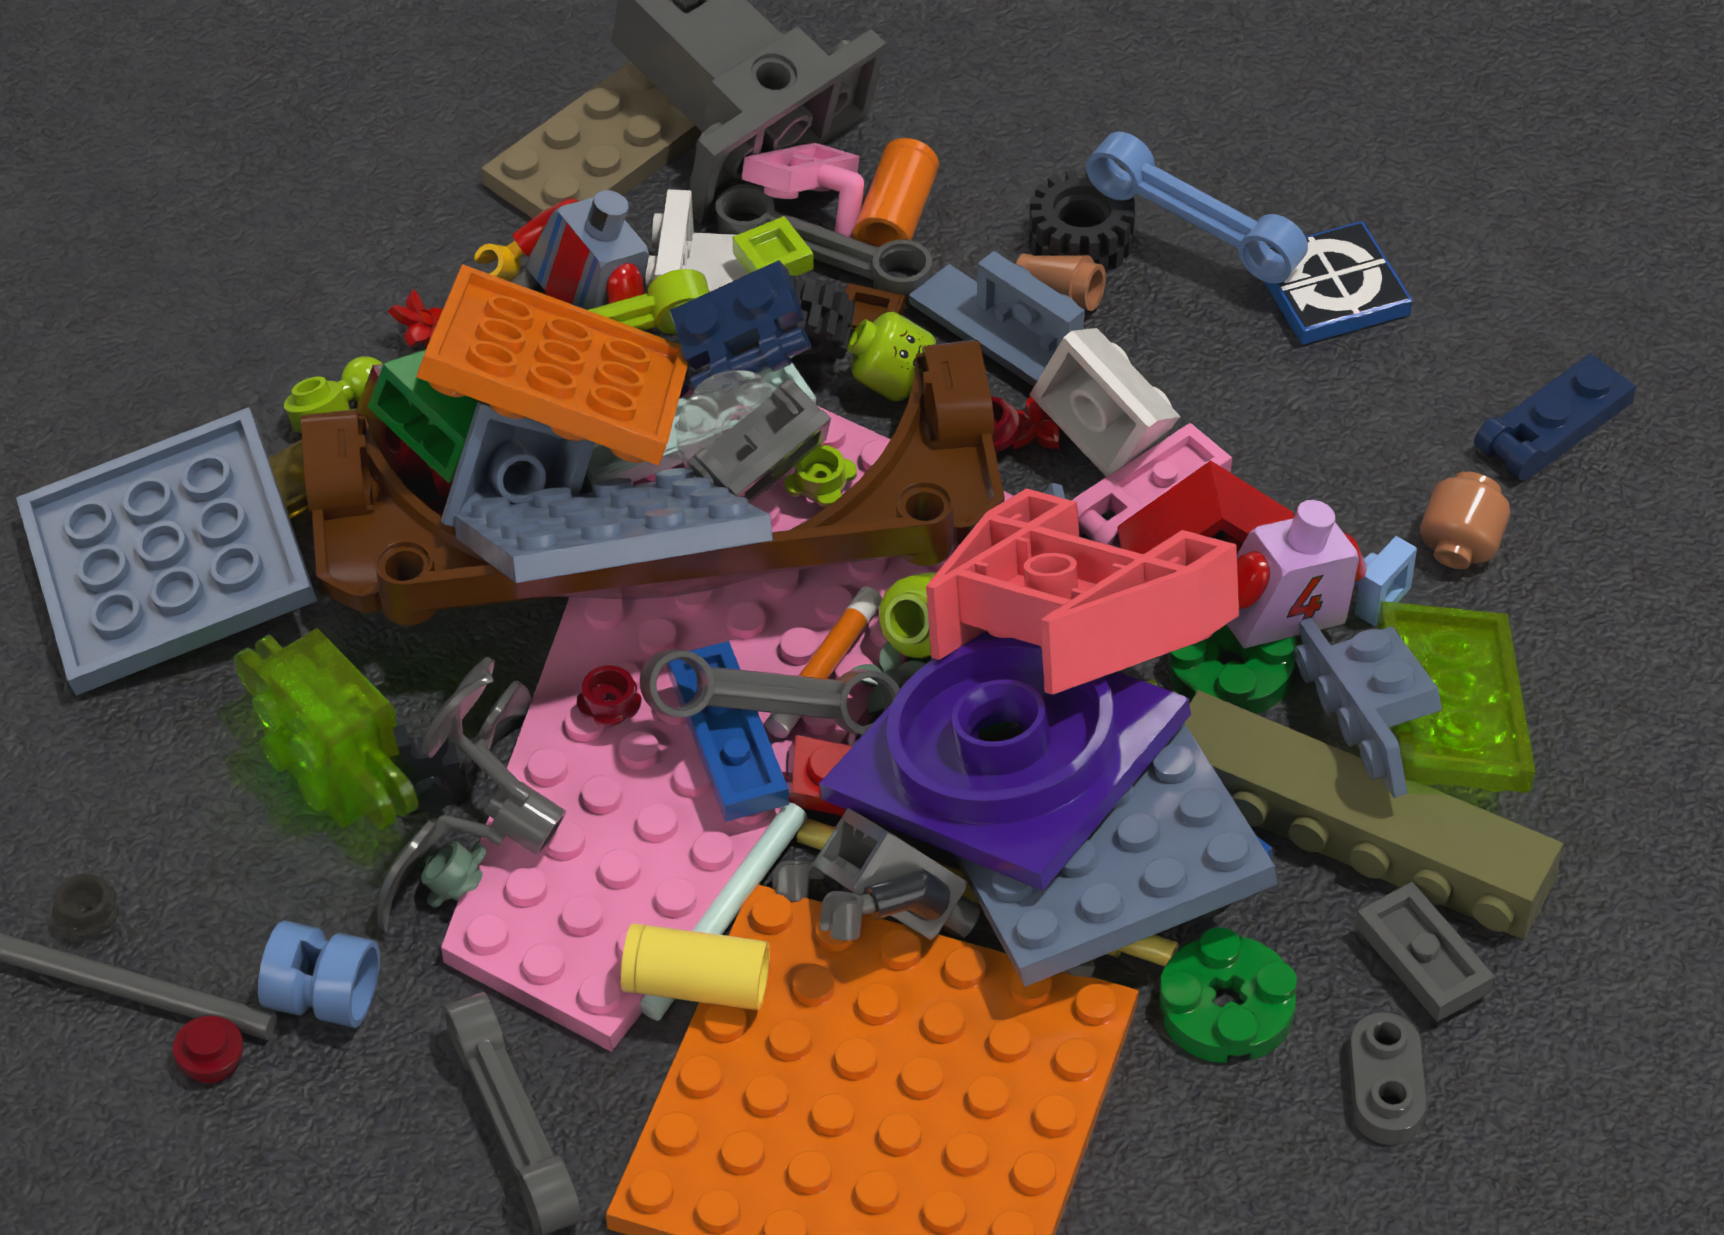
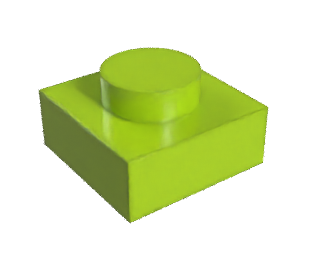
[732,216,814,276]

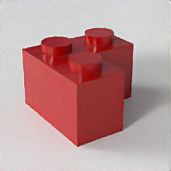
[1117,460,1294,554]

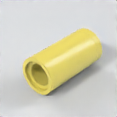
[621,923,770,1010]

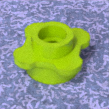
[784,445,857,507]

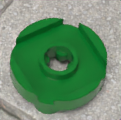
[1167,624,1297,714]
[1159,927,1297,1063]

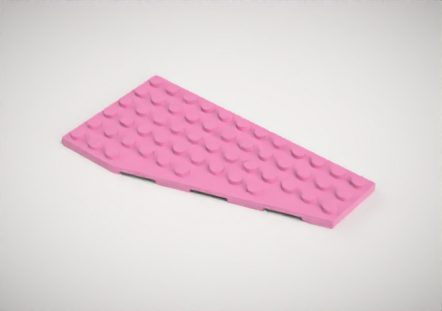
[441,367,1014,1052]

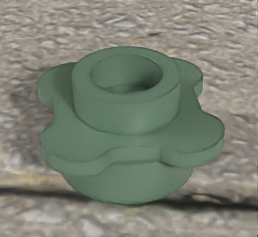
[421,840,487,908]

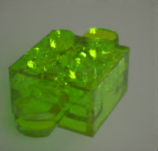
[234,628,418,831]

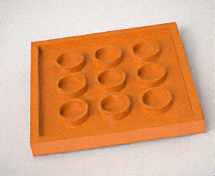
[416,264,688,466]

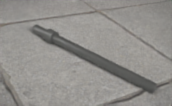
[0,933,277,1040]

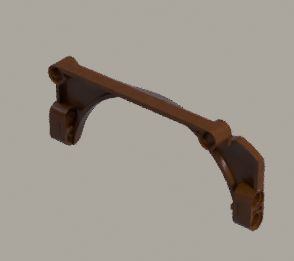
[301,340,1005,626]

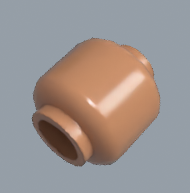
[1420,472,1511,569]

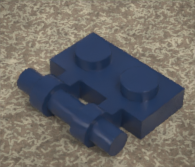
[670,260,811,399]

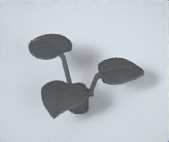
[377,657,567,933]

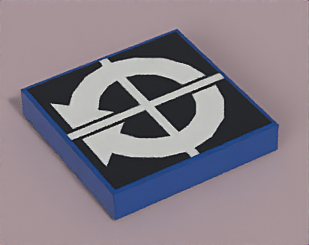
[1264,221,1413,345]

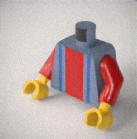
[474,190,649,310]

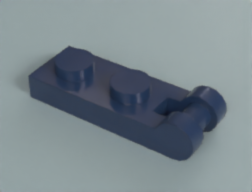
[1474,353,1636,481]

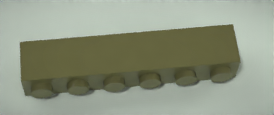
[1185,690,1564,940]

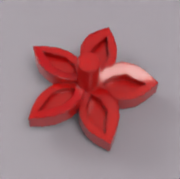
[387,289,443,348]
[1013,397,1062,450]

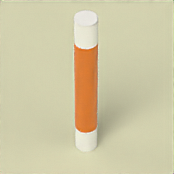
[765,586,882,738]

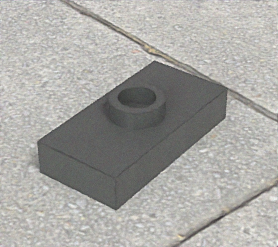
[1355,882,1495,1022]

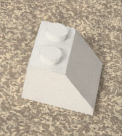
[1030,328,1180,477]

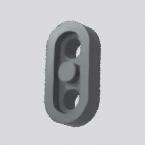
[1349,1012,1426,1145]

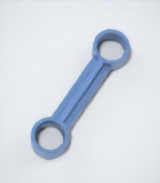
[1086,132,1308,283]

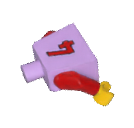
[1227,500,1367,648]

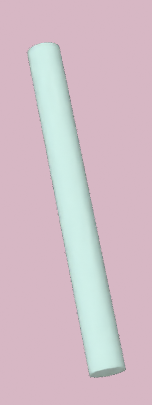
[640,802,807,1021]

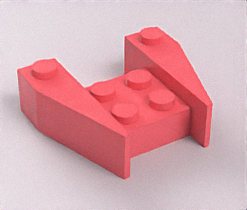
[926,488,1239,695]

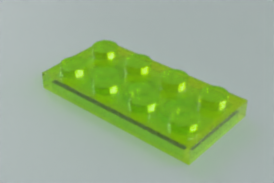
[1377,601,1536,793]

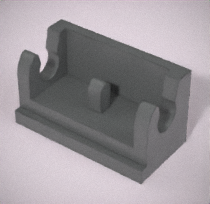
[687,379,831,503]

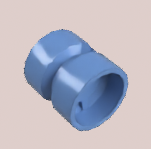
[258,920,380,1028]

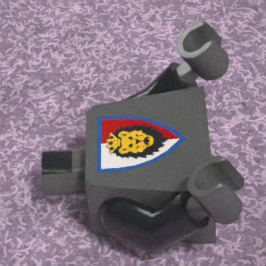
[773,808,980,940]

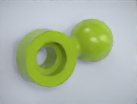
[284,356,383,433]

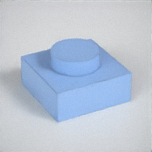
[1354,536,1417,626]

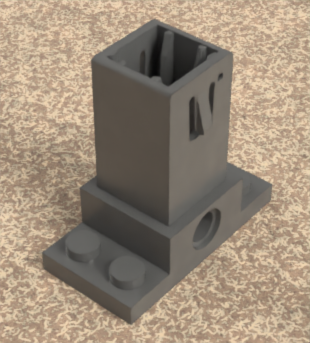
[612,0,887,224]

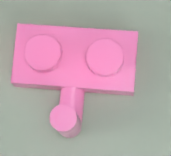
[742,142,864,238]

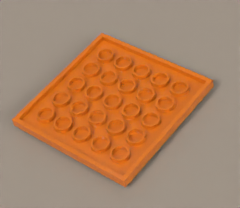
[606,885,1139,1235]

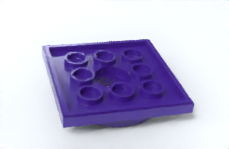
[819,630,1191,891]

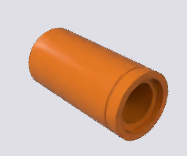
[853,138,939,247]

